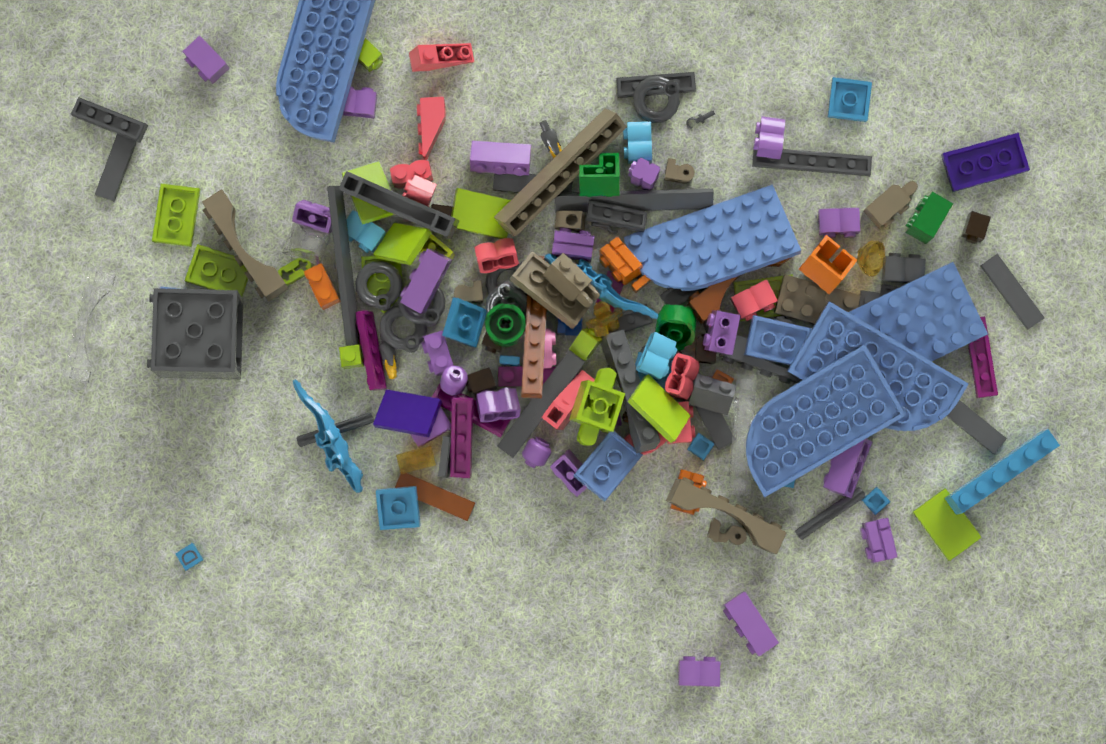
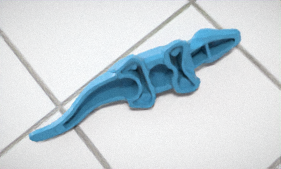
[544,254,658,319]
[293,379,363,493]

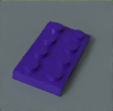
[941,132,1030,192]

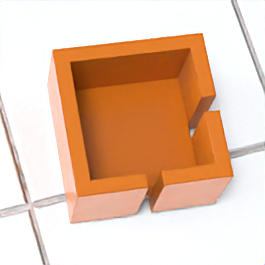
[799,235,857,295]

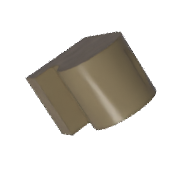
[664,158,695,184]
[554,211,586,232]
[454,280,483,303]

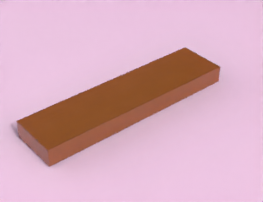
[395,471,475,521]

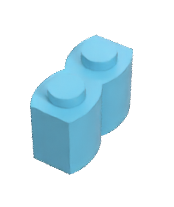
[623,121,652,164]
[346,210,386,253]
[636,332,677,380]

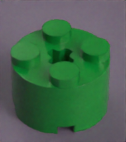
[485,304,526,347]
[655,304,697,351]

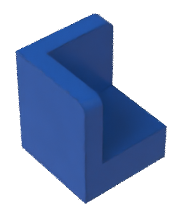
[557,318,582,336]

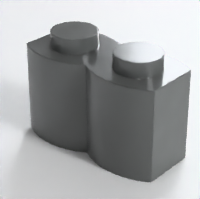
[882,253,926,283]

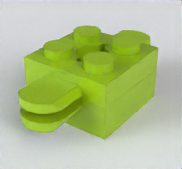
[569,368,625,446]

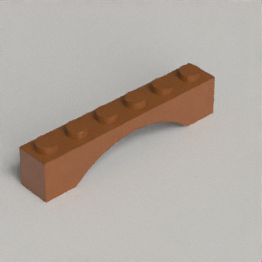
[687,257,792,324]

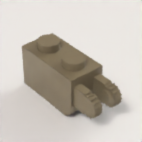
[863,180,918,229]
[543,253,600,307]

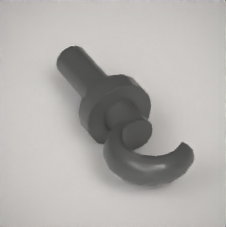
[686,110,715,129]

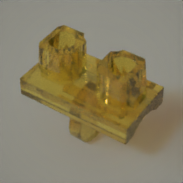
[586,301,623,337]
[396,446,436,474]

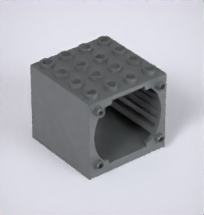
[147,288,244,380]

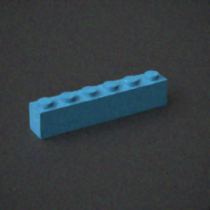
[945,429,1060,515]

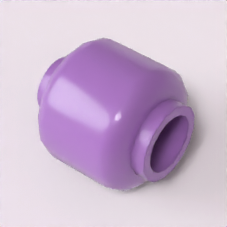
[440,366,468,395]
[522,437,551,468]

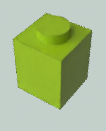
[358,38,383,72]
[569,328,602,361]
[339,344,364,369]

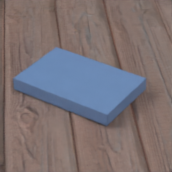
[744,315,812,365]
[573,431,643,502]

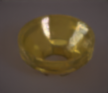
[857,240,885,277]

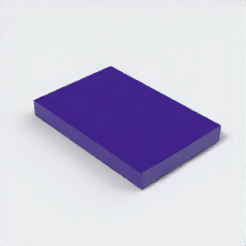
[373,389,442,437]

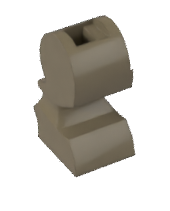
[707,518,747,545]

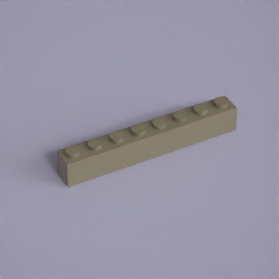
[494,108,627,237]

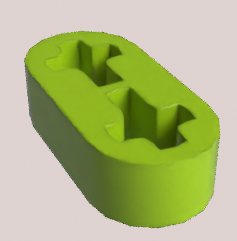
[278,257,312,286]

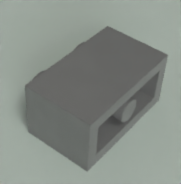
[689,374,736,415]

